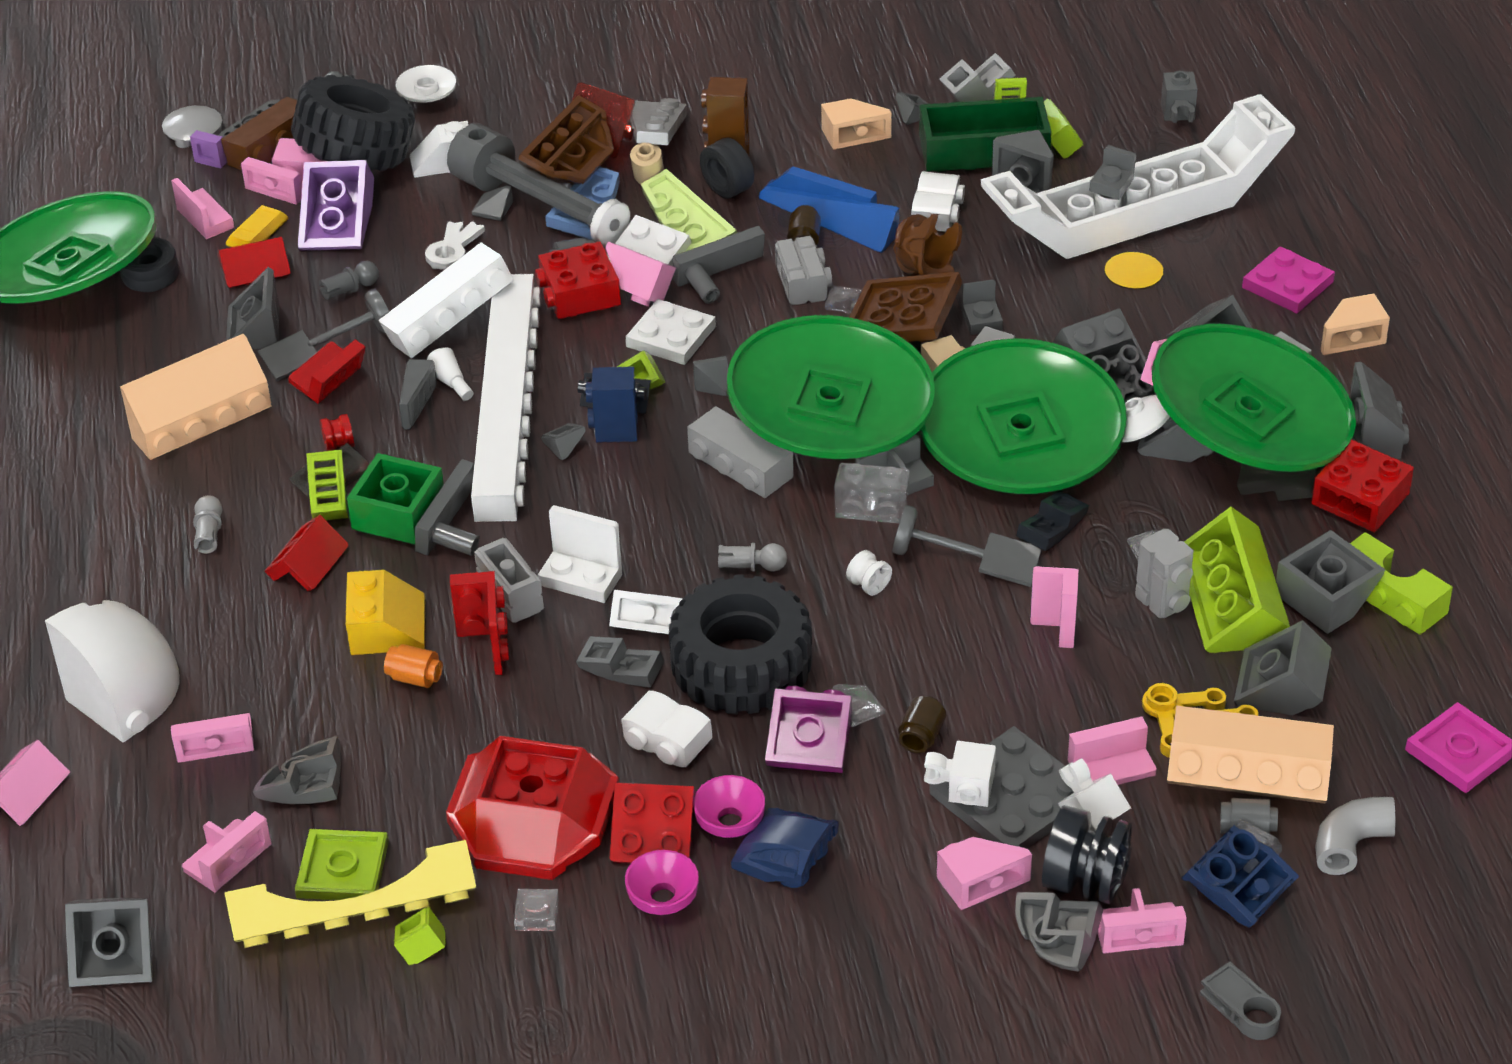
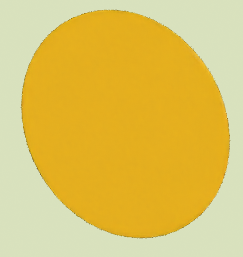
[1105,252,1163,288]

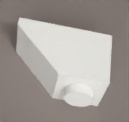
[410,121,468,178]

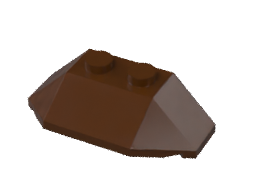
[518,95,614,184]

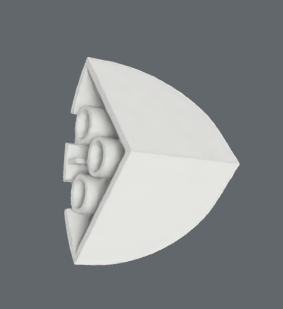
[45,600,180,743]

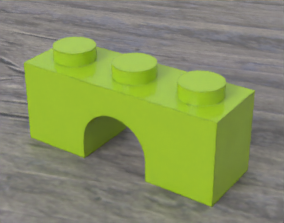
[1350,532,1453,635]

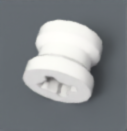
[846,550,892,596]

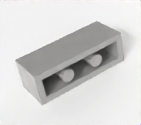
[687,406,793,498]

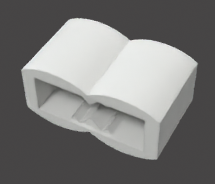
[911,171,965,232]
[621,691,712,767]

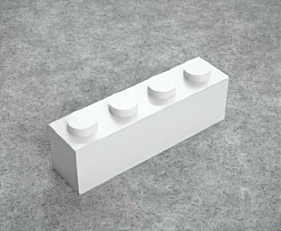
[378,243,514,358]

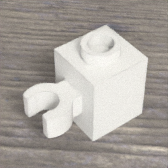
[924,740,996,807]
[1058,758,1131,831]

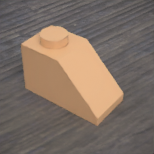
[821,98,891,150]
[1321,293,1390,355]

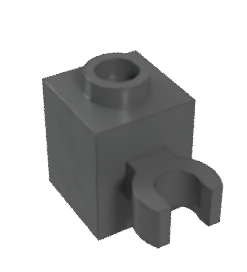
[1161,71,1198,123]

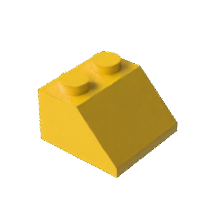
[346,570,425,655]

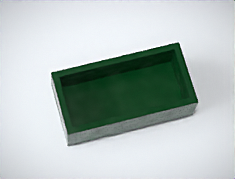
[919,97,1052,172]

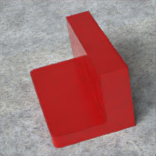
[218,237,291,288]
[288,339,365,404]
[264,515,349,591]

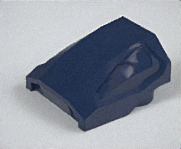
[731,808,839,888]
[1181,825,1299,928]

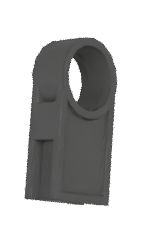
[1200,962,1281,1040]

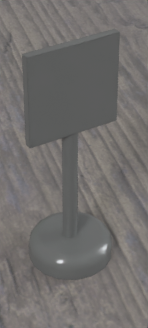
[258,289,389,381]
[892,505,1041,587]

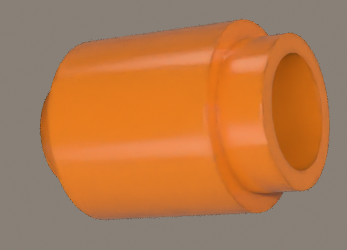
[384,644,443,688]

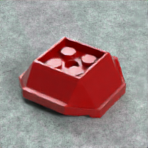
[446,736,619,880]

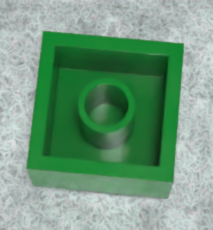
[347,453,444,544]

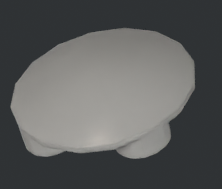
[162,105,223,148]

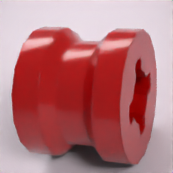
[320,414,355,451]

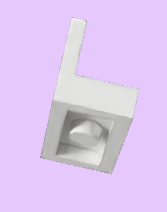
[609,590,683,634]

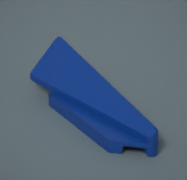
[759,166,899,253]

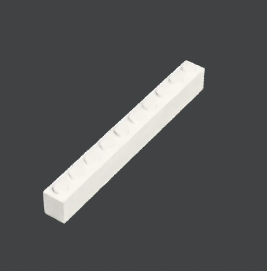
[471,274,541,522]

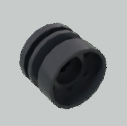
[1042,805,1132,905]

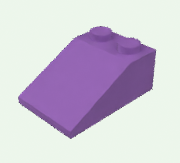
[298,160,374,251]

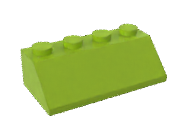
[1184,507,1290,653]

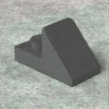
[956,279,1003,335]

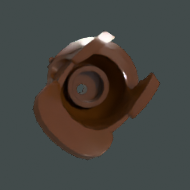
[893,214,962,276]

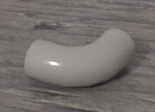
[1315,797,1395,875]

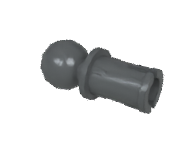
[319,261,379,300]

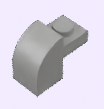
[940,53,1015,102]

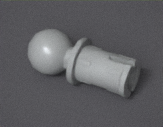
[193,495,223,554]
[718,543,787,571]

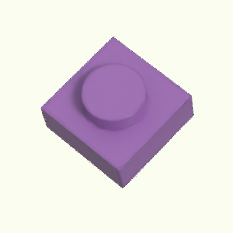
[190,130,227,168]

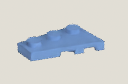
[545,167,620,239]

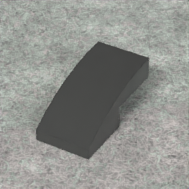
[576,636,664,687]

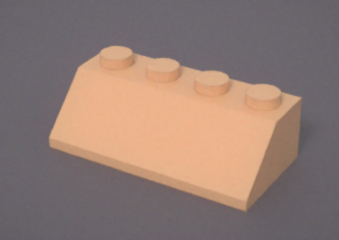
[120,334,272,460]
[1167,706,1334,804]

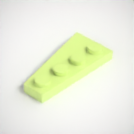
[641,169,737,252]

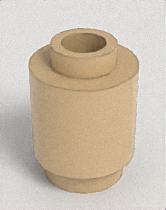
[630,142,664,185]

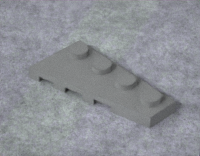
[627,98,687,145]

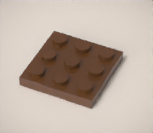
[849,272,962,342]

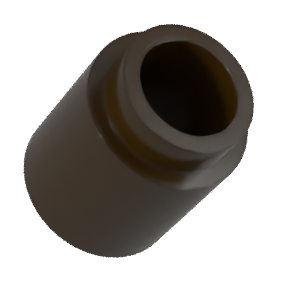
[787,205,821,246]
[898,696,947,753]

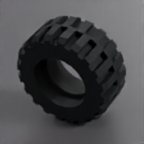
[291,75,415,171]
[669,575,812,714]

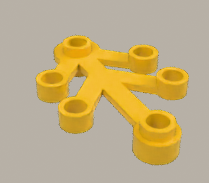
[1142,683,1259,757]

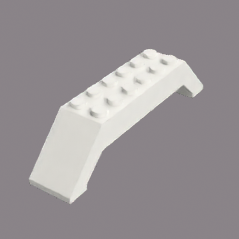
[981,94,1295,259]

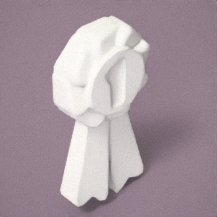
[425,221,485,271]

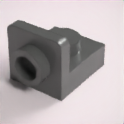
[1089,145,1136,200]

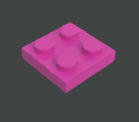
[1242,246,1335,314]
[1405,702,1512,793]

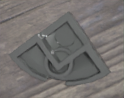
[253,736,341,804]
[1015,892,1103,971]

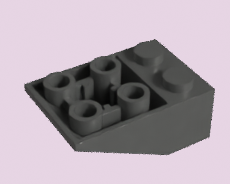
[1052,308,1156,403]

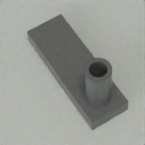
[672,225,765,304]
[415,459,480,556]

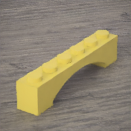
[225,840,476,948]

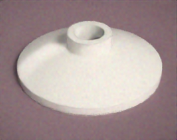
[396,65,456,103]
[1122,395,1170,442]

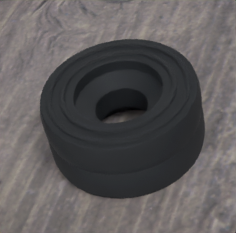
[700,138,754,199]
[120,237,179,292]

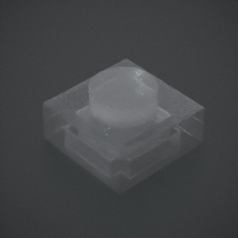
[514,889,559,931]

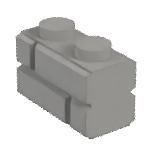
[775,236,832,306]
[1135,529,1194,618]
[474,538,544,623]

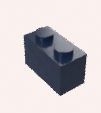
[586,367,638,443]

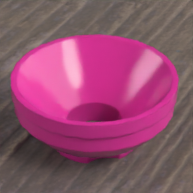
[693,775,765,838]
[625,850,699,915]

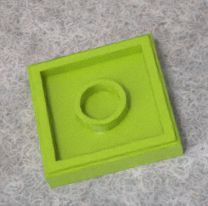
[295,829,389,900]

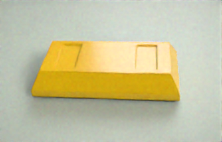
[226,205,288,247]

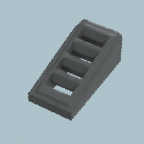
[399,359,437,430]

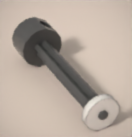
[447,123,630,247]

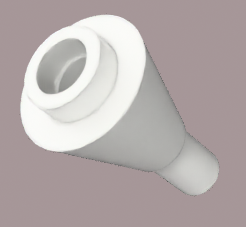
[427,348,474,401]

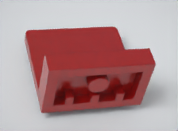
[450,571,509,675]
[610,783,696,863]

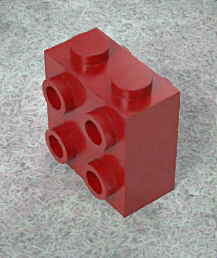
[535,241,621,319]
[1312,439,1414,533]

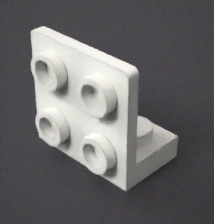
[538,505,622,603]

